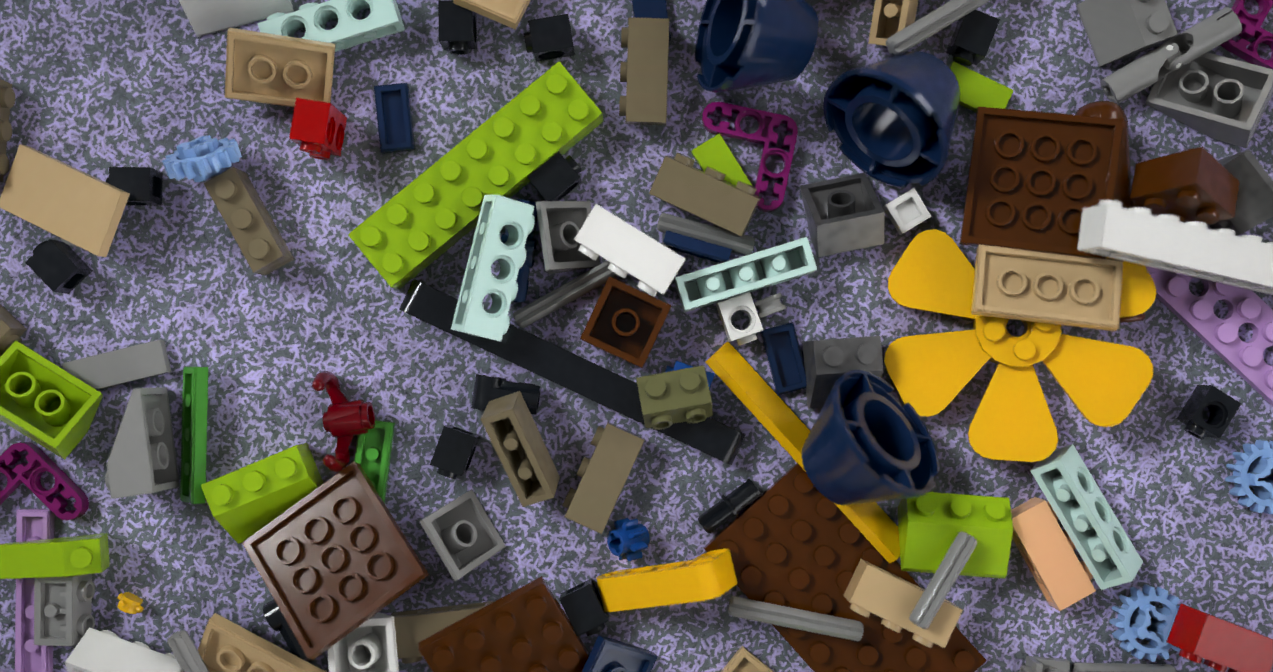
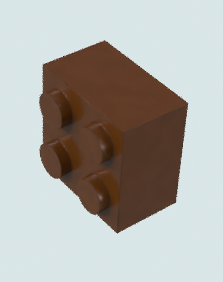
[1130,146,1240,225]
[580,276,672,368]

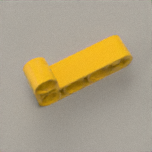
[596,548,738,612]

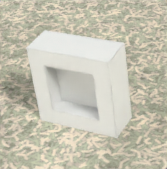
[883,188,932,235]

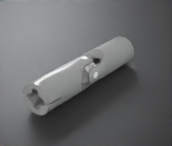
[1100,7,1242,104]

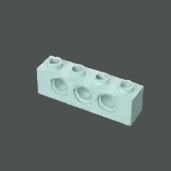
[257,0,405,52]
[451,194,535,341]
[674,237,817,313]
[1031,444,1143,590]

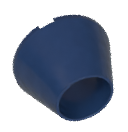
[695,0,818,93]
[823,51,960,188]
[801,370,940,505]

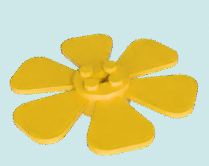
[884,229,1156,462]

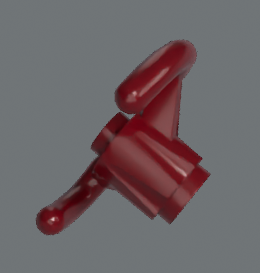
[312,371,375,472]

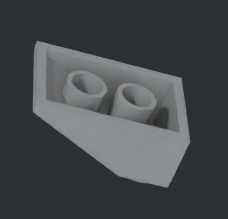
[1146,49,1273,148]
[105,387,180,499]

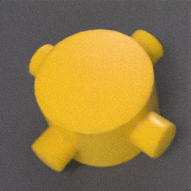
[117,592,143,614]

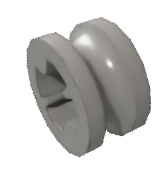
[754,293,787,319]

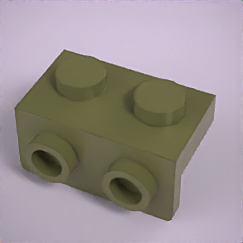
[636,365,713,430]

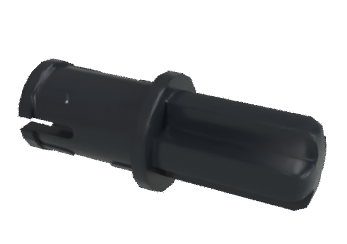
[698,479,762,533]

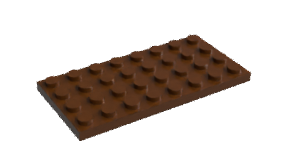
[704,463,987,672]

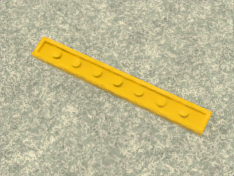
[706,341,900,564]

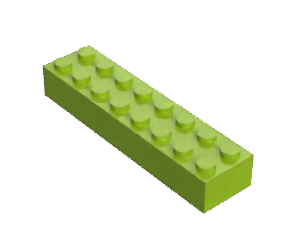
[348,61,604,290]

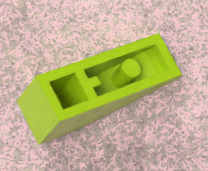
[0,533,110,579]

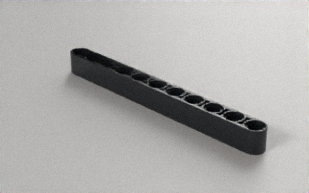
[399,279,746,465]

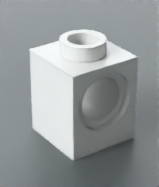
[716,292,763,346]

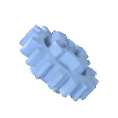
[162,135,242,182]
[1225,440,1273,515]
[1109,584,1181,662]

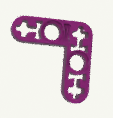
[1221,0,1273,69]
[702,102,798,212]
[0,442,89,520]

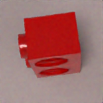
[289,98,347,160]

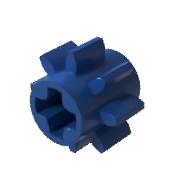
[607,518,650,562]

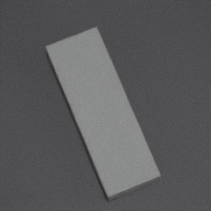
[62,340,171,390]

